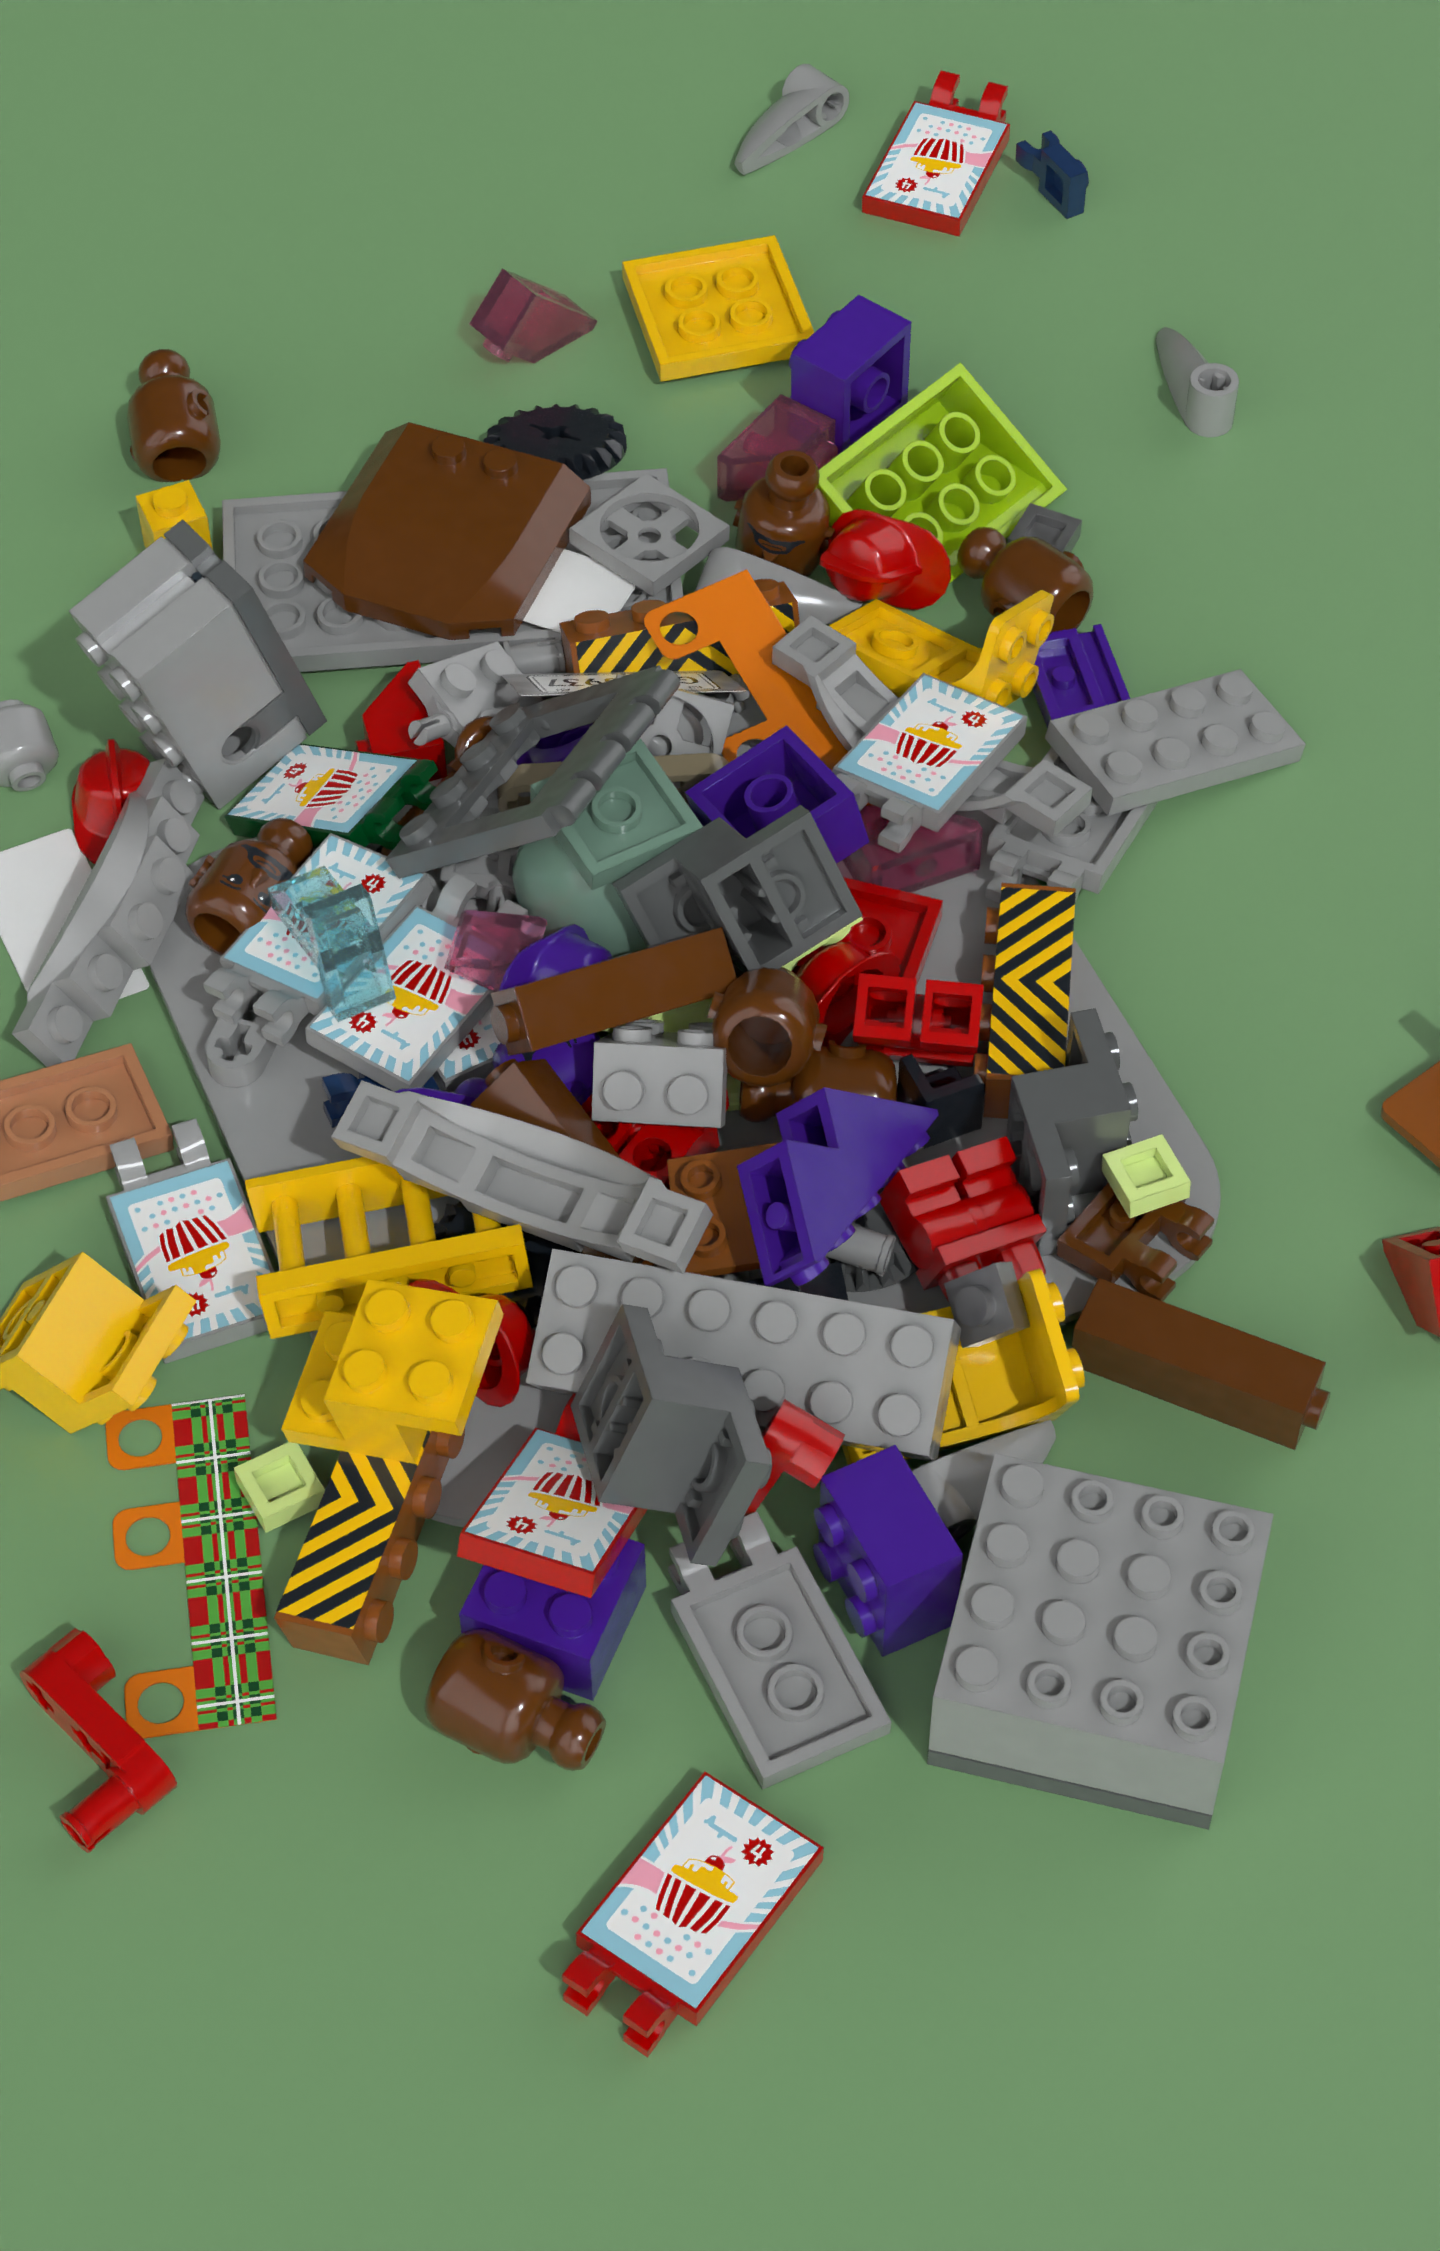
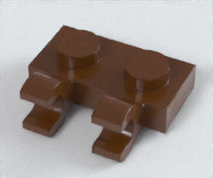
[1057,1182,1214,1301]

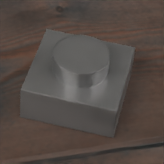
[1007,503,1082,552]
[944,1262,1030,1348]

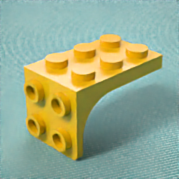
[829,590,1054,707]
[842,1268,1085,1465]

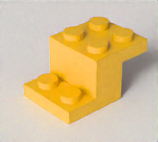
[0,1251,196,1434]
[281,1279,504,1464]

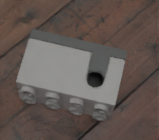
[69,519,327,810]

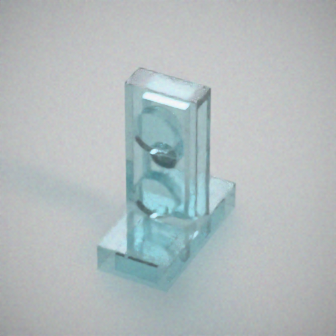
[267,866,396,1022]

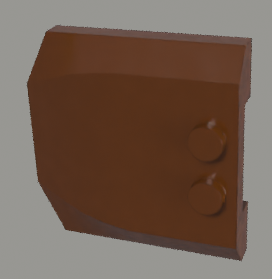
[303,422,591,640]

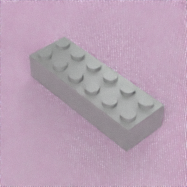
[526,1249,961,1462]

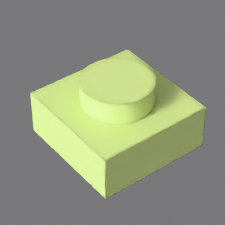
[1102,1134,1191,1218]
[234,1442,325,1533]

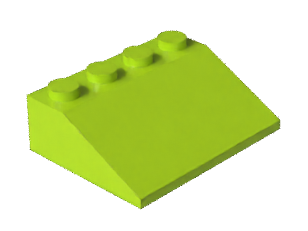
[818,362,1067,610]

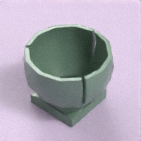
[512,738,703,957]

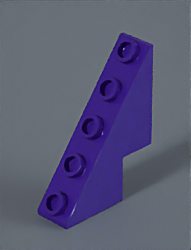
[737,1087,939,1287]

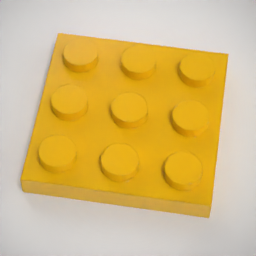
[622,235,815,382]

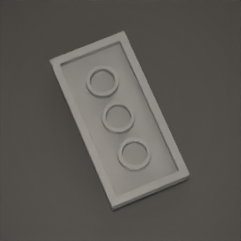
[1045,669,1306,816]

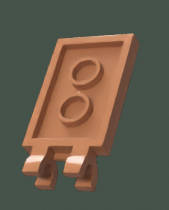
[0,1043,174,1202]

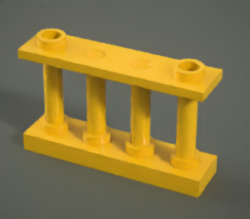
[245,1157,533,1339]

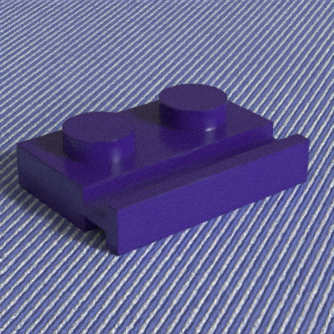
[1033,624,1131,728]

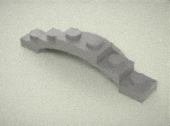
[772,615,1093,838]
[12,758,205,1067]
[331,1080,713,1274]

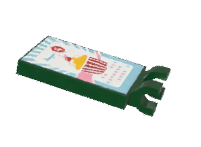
[224,743,438,850]

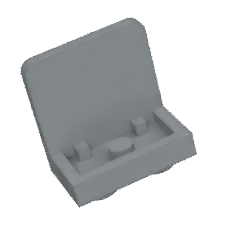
[592,1019,727,1128]

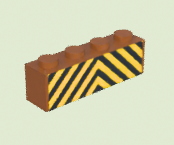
[559,579,800,676]
[974,883,1076,1119]
[274,1428,465,1666]

